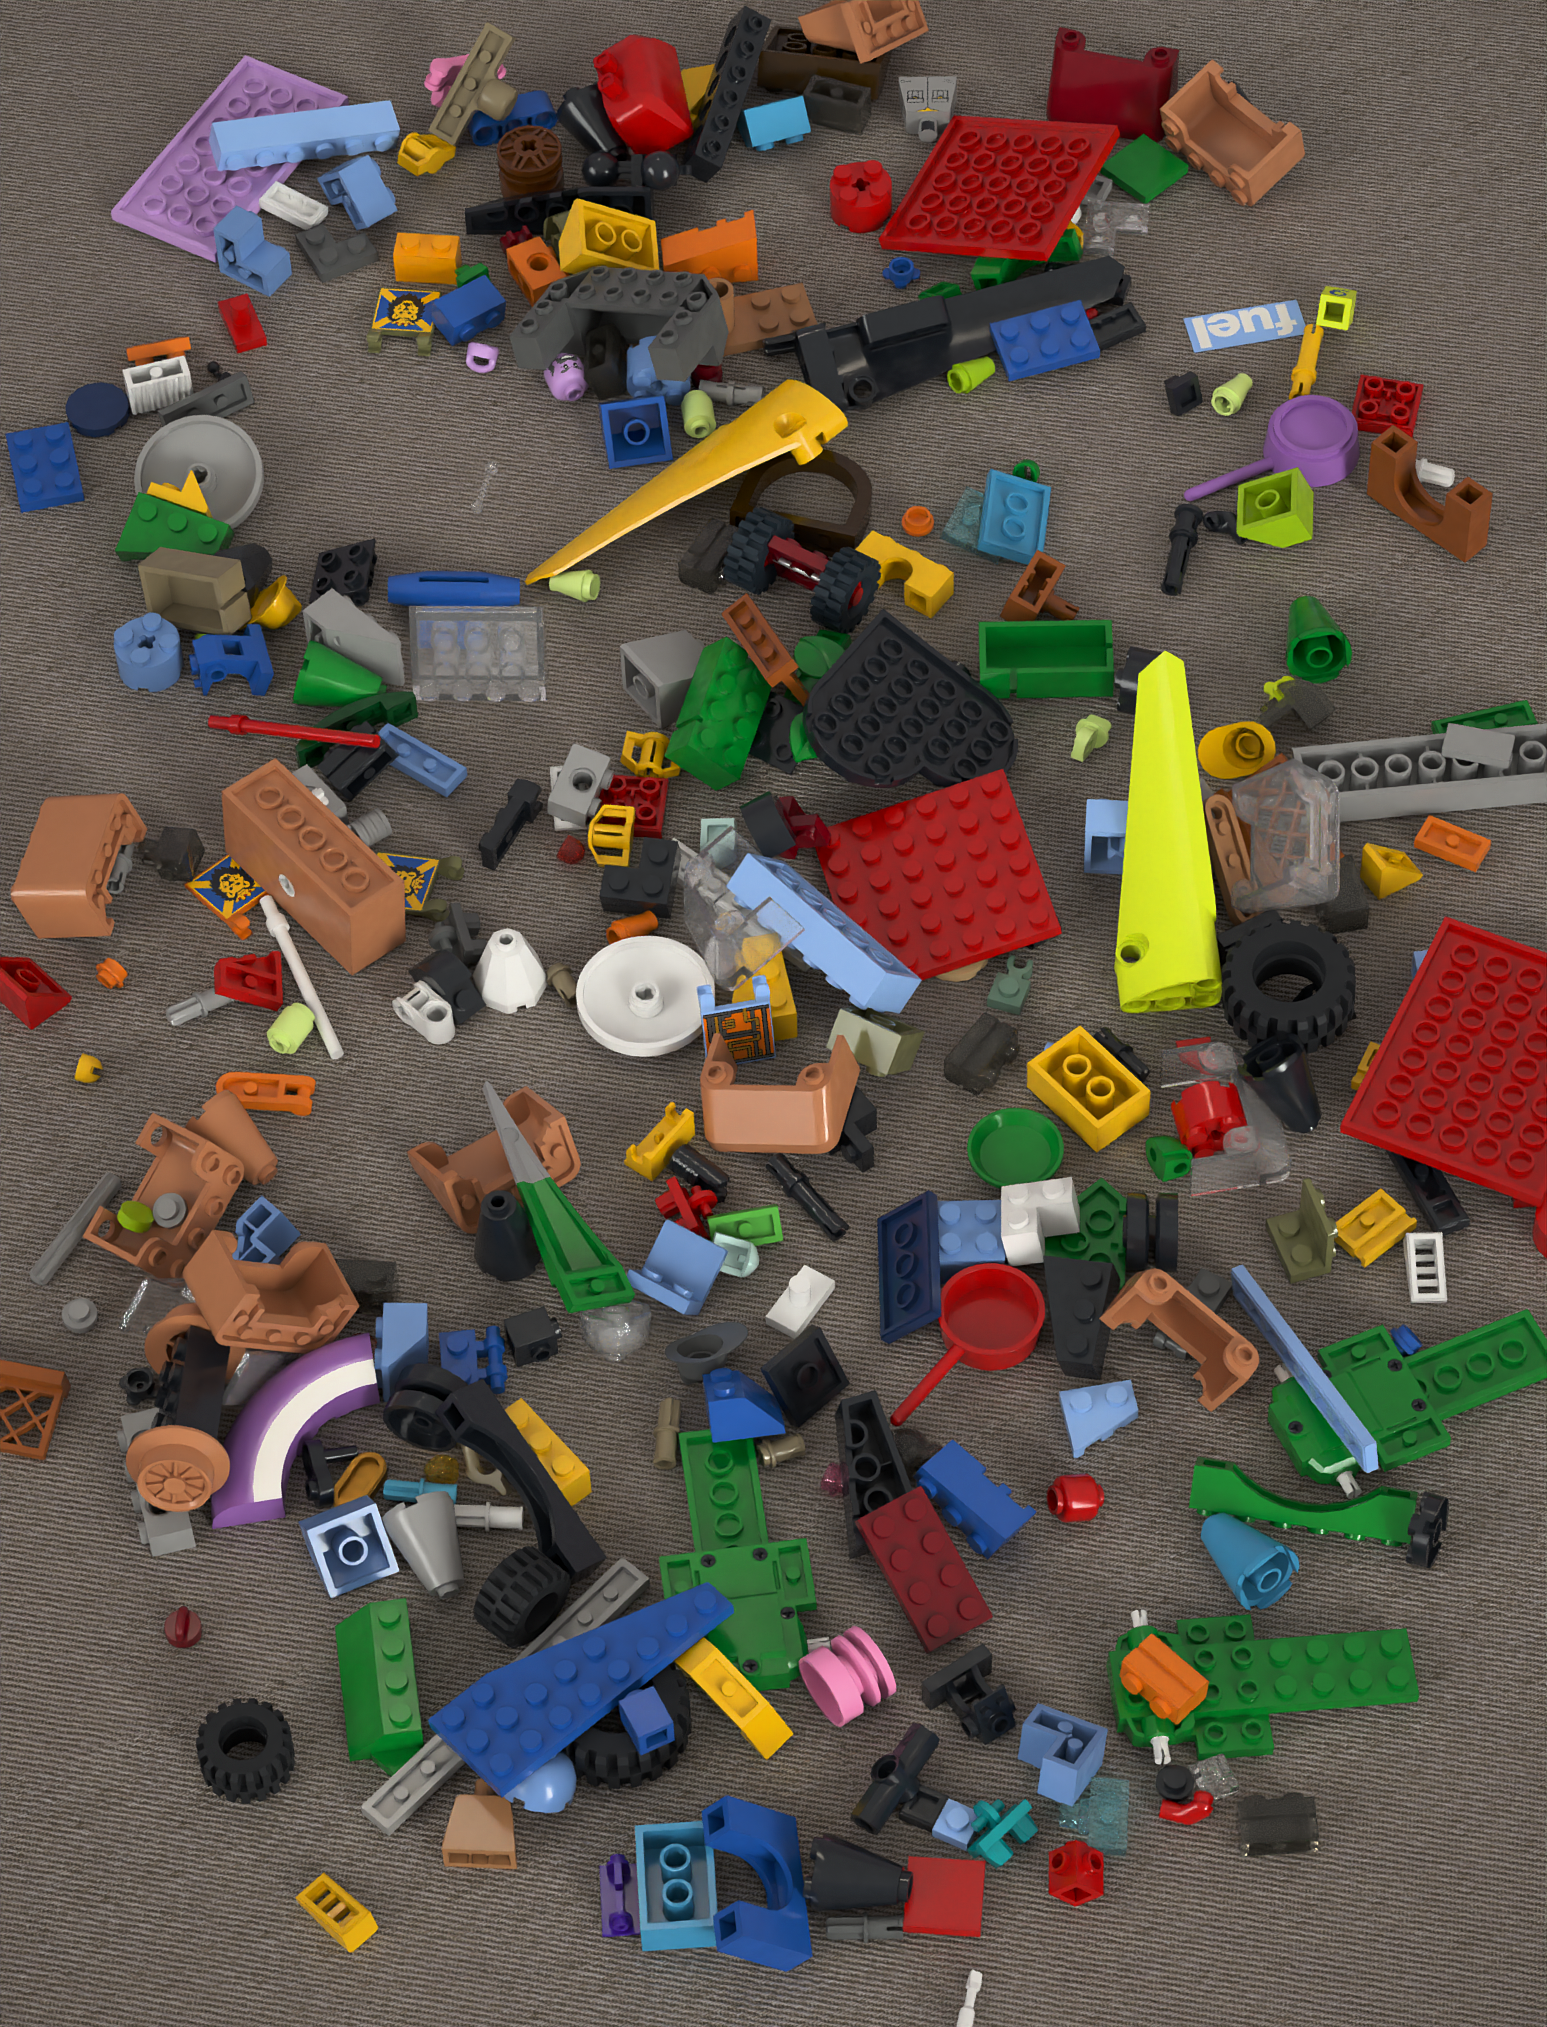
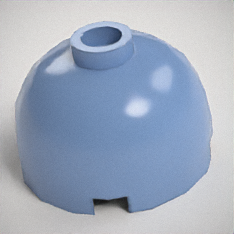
[504,1751,576,1813]

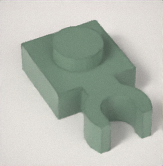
[987,955,1033,1015]

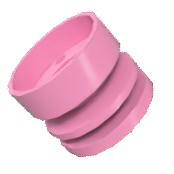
[798,1626,896,1727]

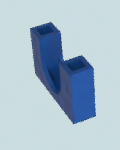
[701,1795,813,1972]

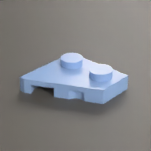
[1059,1380,1138,1458]

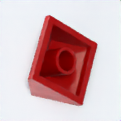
[0,957,72,1031]

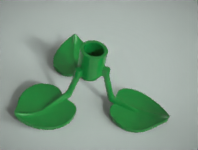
[789,636,845,763]

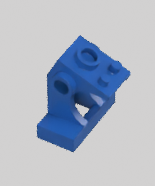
[188,624,274,696]

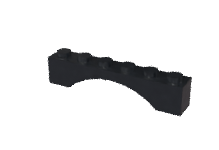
[435,1379,607,1586]

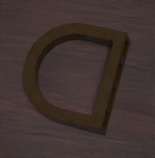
[729,449,872,558]

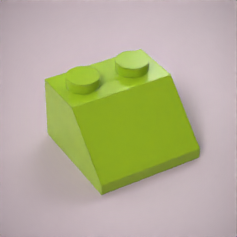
[1236,467,1314,548]

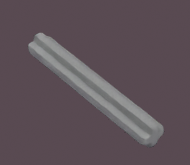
[29,1172,122,1286]

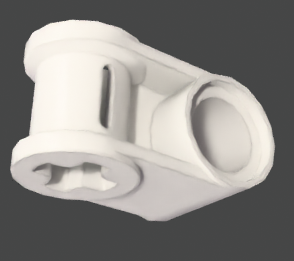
[392,980,455,1045]

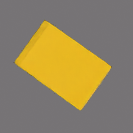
[1360,843,1423,900]

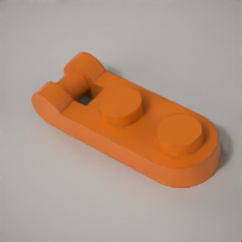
[216,1072,316,1116]

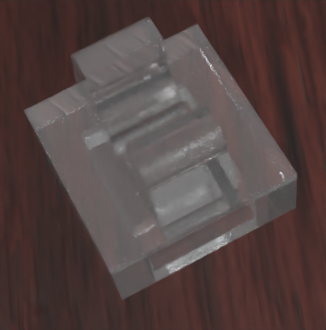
[1188,1753,1239,1800]

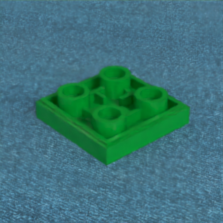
[1100,134,1188,204]

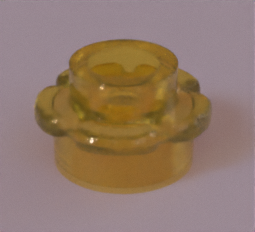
[424,1454,459,1484]

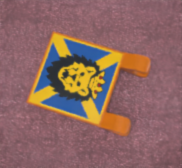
[185,854,280,940]

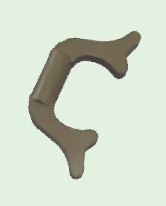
[461,1444,512,1495]

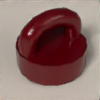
[164,1606,202,1648]

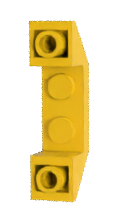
[674,1637,794,1761]

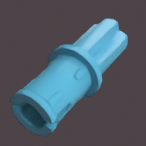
[383,1478,457,1505]

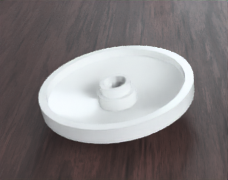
[576,936,715,1057]

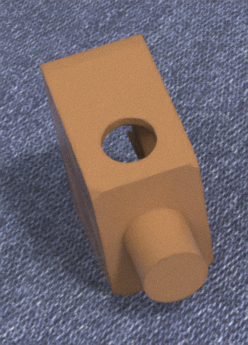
[442,1778,517,1869]

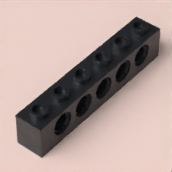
[681,6,771,183]

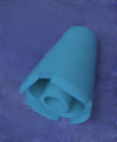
[1200,1513,1299,1610]

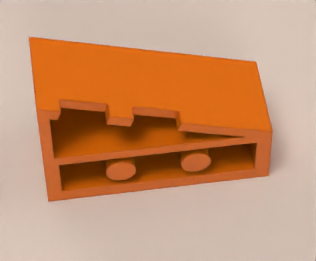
[661,210,758,283]

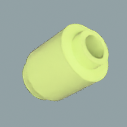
[681,390,716,438]
[267,1003,315,1054]

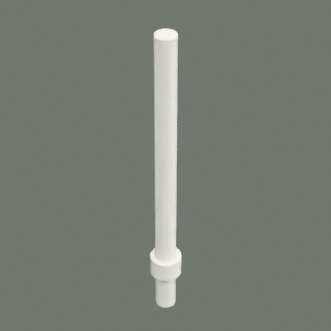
[259,895,344,1059]

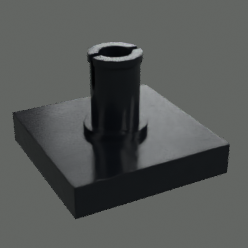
[760,1324,850,1428]

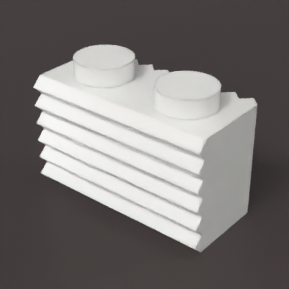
[122,355,194,415]

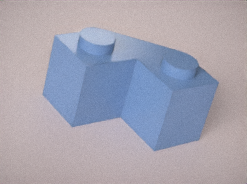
[232,1195,301,1265]

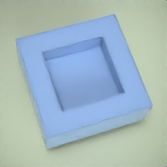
[932,1798,978,1851]

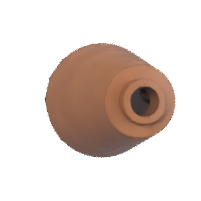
[185,1090,278,1185]

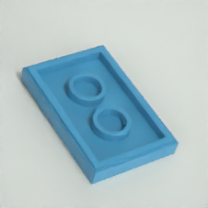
[977,469,1051,565]

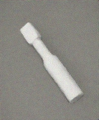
[956,1970,982,2027]

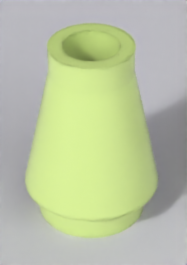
[1211,373,1253,416]
[549,570,600,602]

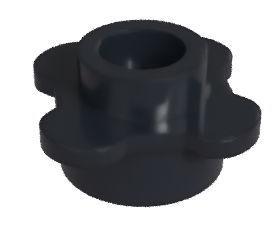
[119,1368,160,1406]

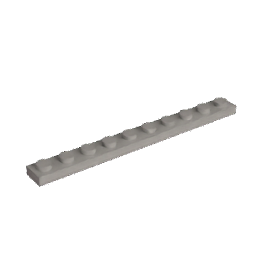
[361,1557,650,1836]

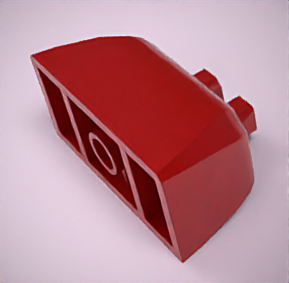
[593,34,694,154]

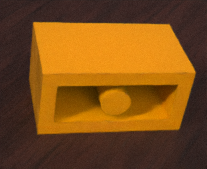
[393,232,462,285]

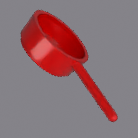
[890,1263,1045,1427]

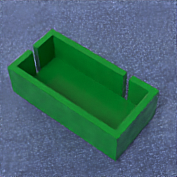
[978,620,1114,699]
[665,636,772,791]

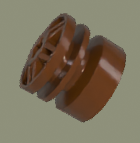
[497,125,565,198]

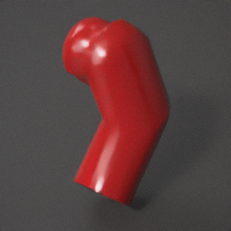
[1159,1790,1214,1825]

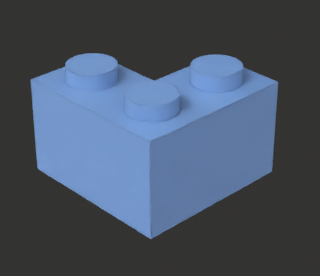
[317,155,397,230]
[213,205,292,297]
[1018,1703,1108,1806]

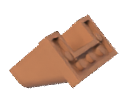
[798,0,929,64]

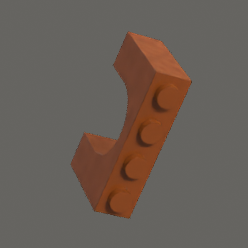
[1367,425,1493,563]

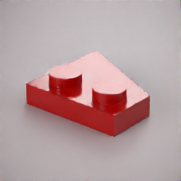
[214,951,283,1011]

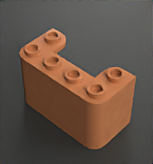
[1160,60,1305,207]
[11,793,147,939]
[183,1230,360,1354]

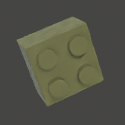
[826,1006,925,1077]

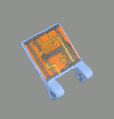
[697,975,776,1064]

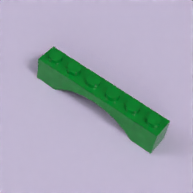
[1189,1456,1418,1547]

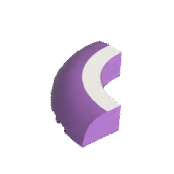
[211,1332,380,1529]

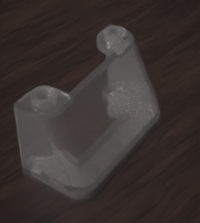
[1231,758,1340,914]

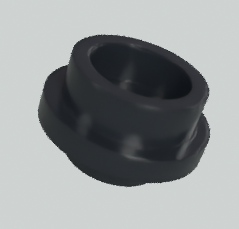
[1156,1765,1194,1802]

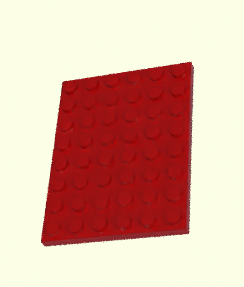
[1340,916,1547,1207]

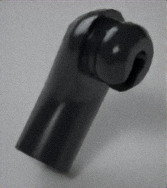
[1203,511,1248,545]

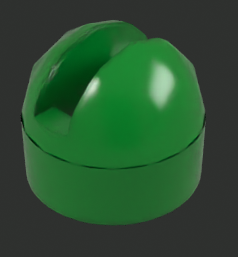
[1012,459,1040,482]

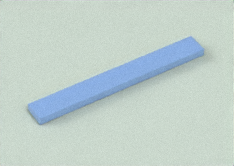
[1231,1264,1379,1473]

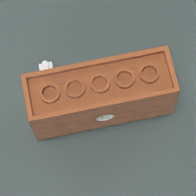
[221,758,406,976]

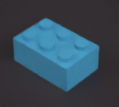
[635,1821,718,1951]

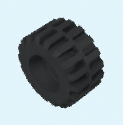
[473,1546,571,1649]
[196,1698,295,1804]

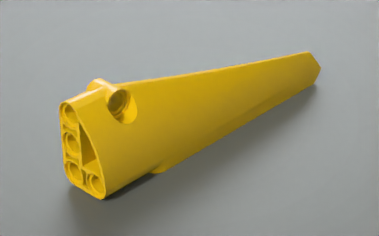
[524,379,848,585]

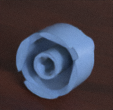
[626,336,690,406]
[114,612,184,692]

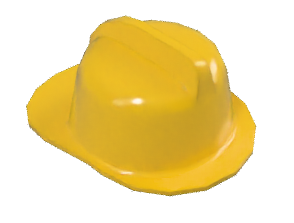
[238,575,302,630]
[1198,721,1276,779]

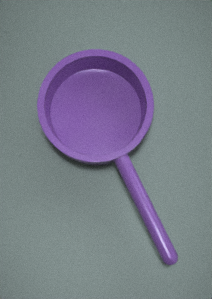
[1184,395,1360,501]

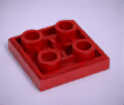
[1352,374,1424,438]
[598,775,669,839]
[903,1856,986,1937]

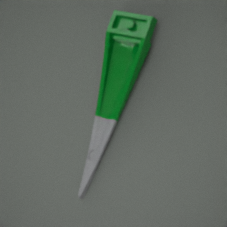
[482,1081,635,1313]

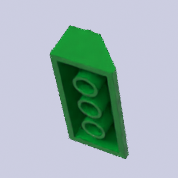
[335,1598,424,1762]

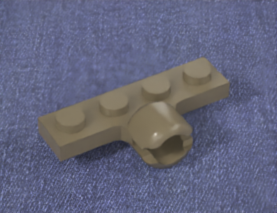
[428,22,518,146]

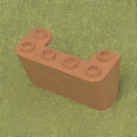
[82,1112,244,1285]

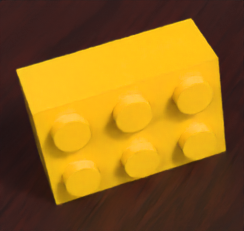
[1027,1026,1151,1153]

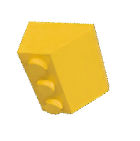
[558,198,659,274]

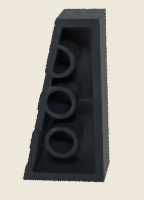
[835,1390,913,1559]

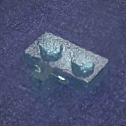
[1059,1777,1129,1856]

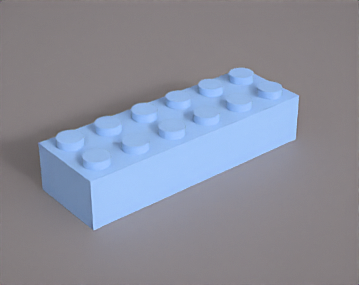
[726,853,922,1014]

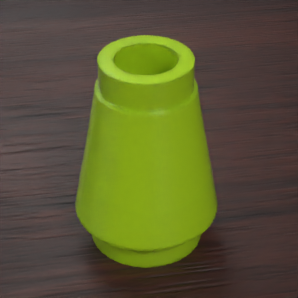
[947,356,995,394]

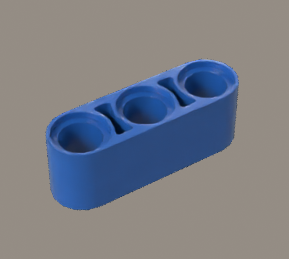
[468,90,557,146]

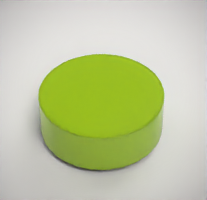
[117,1201,154,1233]

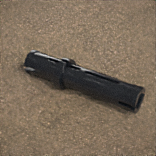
[766,1153,849,1241]

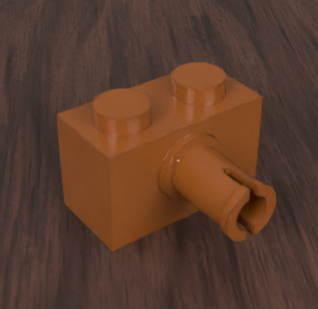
[999,550,1080,621]

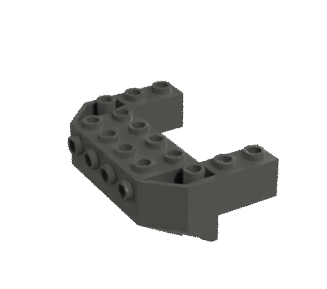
[509,266,729,382]

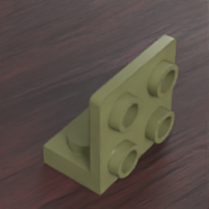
[1265,1177,1338,1284]

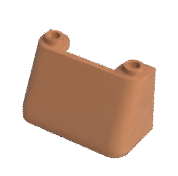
[407,1086,581,1234]
[1099,1268,1259,1412]

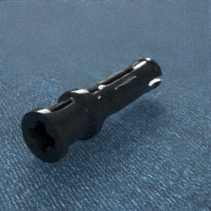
[1161,504,1204,596]

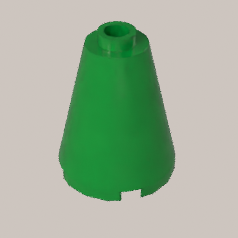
[1285,596,1352,684]
[293,640,387,708]

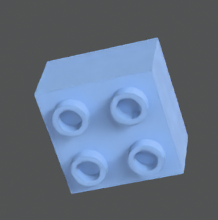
[1084,799,1128,875]

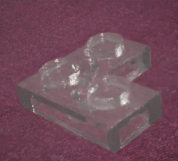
[1083,200,1150,256]

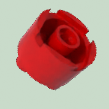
[830,160,892,233]
[1171,1081,1250,1160]

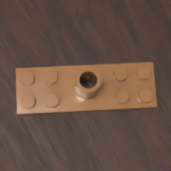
[625,278,817,356]

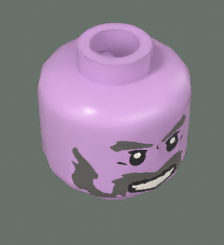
[544,353,590,401]

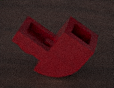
[778,796,831,859]

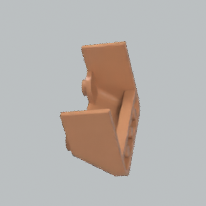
[700,1033,860,1154]

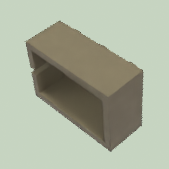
[138,547,252,635]

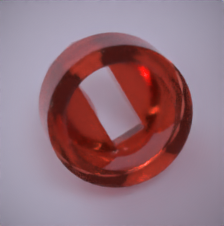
[556,835,585,864]

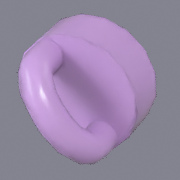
[466,342,499,373]

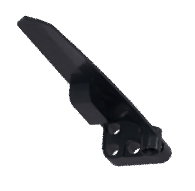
[793,256,1125,412]

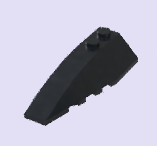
[465,186,654,235]

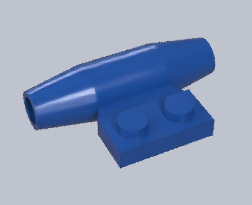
[388,570,520,648]

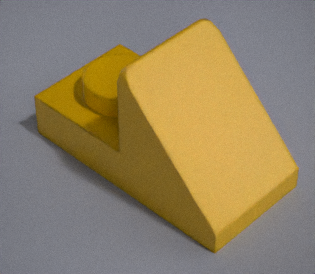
[146,470,213,518]

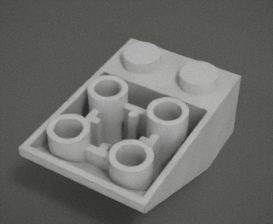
[303,588,405,686]

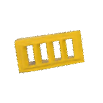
[295,1872,378,1953]

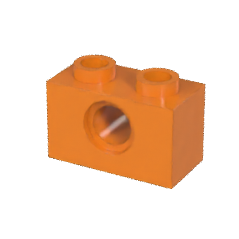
[506,236,569,307]

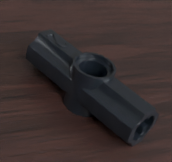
[850,1722,940,1835]

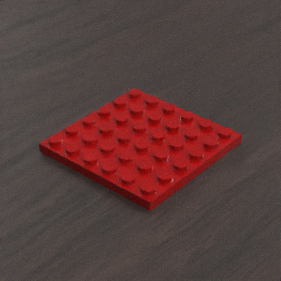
[878,115,1120,261]
[815,769,1062,980]

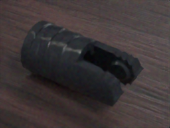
[668,1144,730,1203]

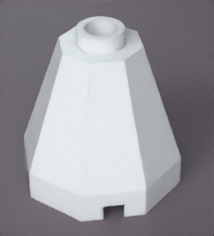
[473,928,548,1014]

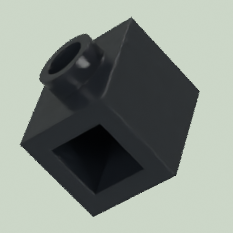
[503,1306,562,1367]

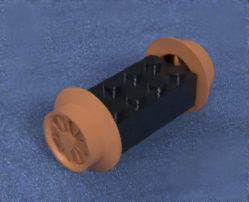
[126,1303,247,1512]

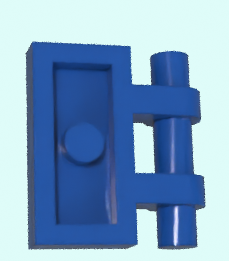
[439,1326,508,1394]

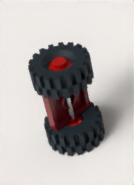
[723,507,881,634]

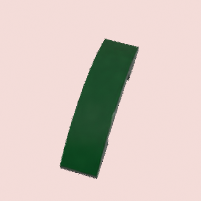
[295,691,418,768]

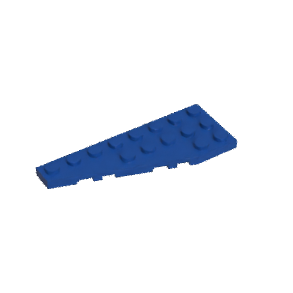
[428,1582,734,1798]

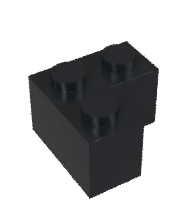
[599,837,681,919]

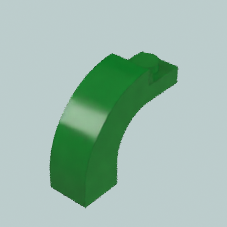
[970,228,1083,291]

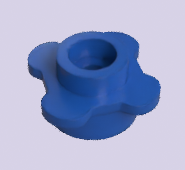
[883,257,920,289]

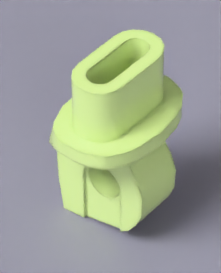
[1071,714,1112,762]

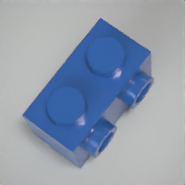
[431,275,506,346]

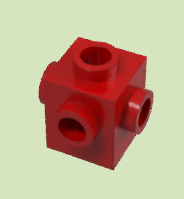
[1049,1840,1104,1907]

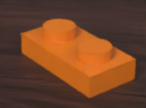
[125,336,191,366]
[1414,815,1491,872]

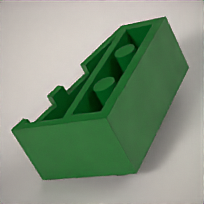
[115,492,235,561]

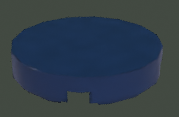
[65,382,130,437]

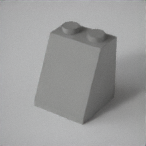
[620,630,705,729]

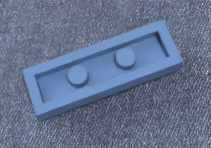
[379,723,467,798]

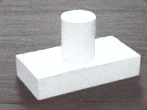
[766,1265,835,1339]

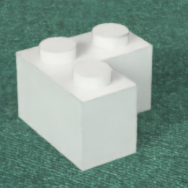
[1001,1177,1080,1267]

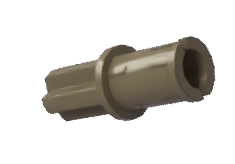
[653,1397,682,1470]

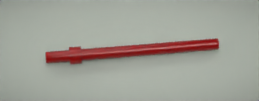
[208,714,380,748]

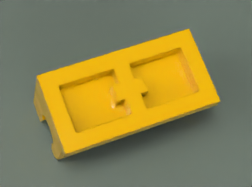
[624,1102,695,1181]

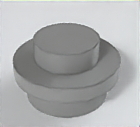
[153,1193,188,1229]
[61,1298,98,1333]

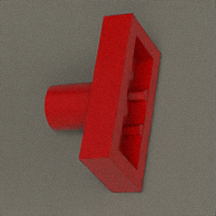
[217,293,267,354]

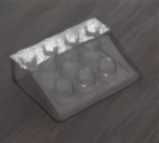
[409,606,549,702]

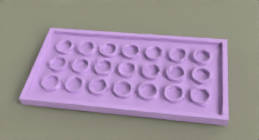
[111,55,349,263]

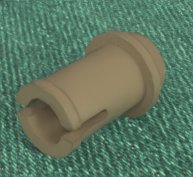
[546,963,577,1007]
[757,1433,806,1468]

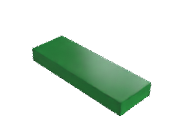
[1431,700,1538,734]

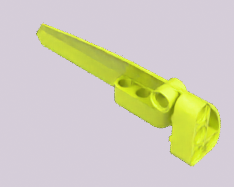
[1114,651,1222,1013]

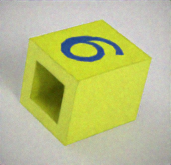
[1316,286,1357,330]

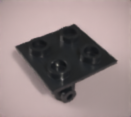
[309,538,377,606]
[749,691,803,775]

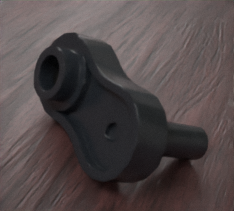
[302,1439,358,1507]

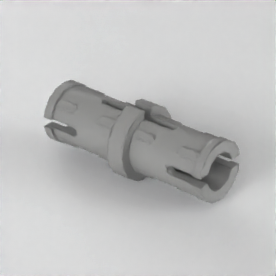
[699,380,765,406]

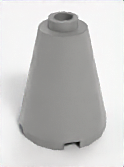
[382,1491,465,1600]

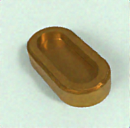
[332,1452,388,1508]

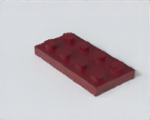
[855,1486,993,1653]

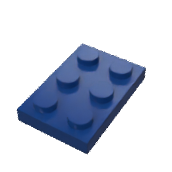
[990,300,1100,382]
[5,422,85,513]

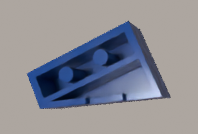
[913,1440,1037,1560]

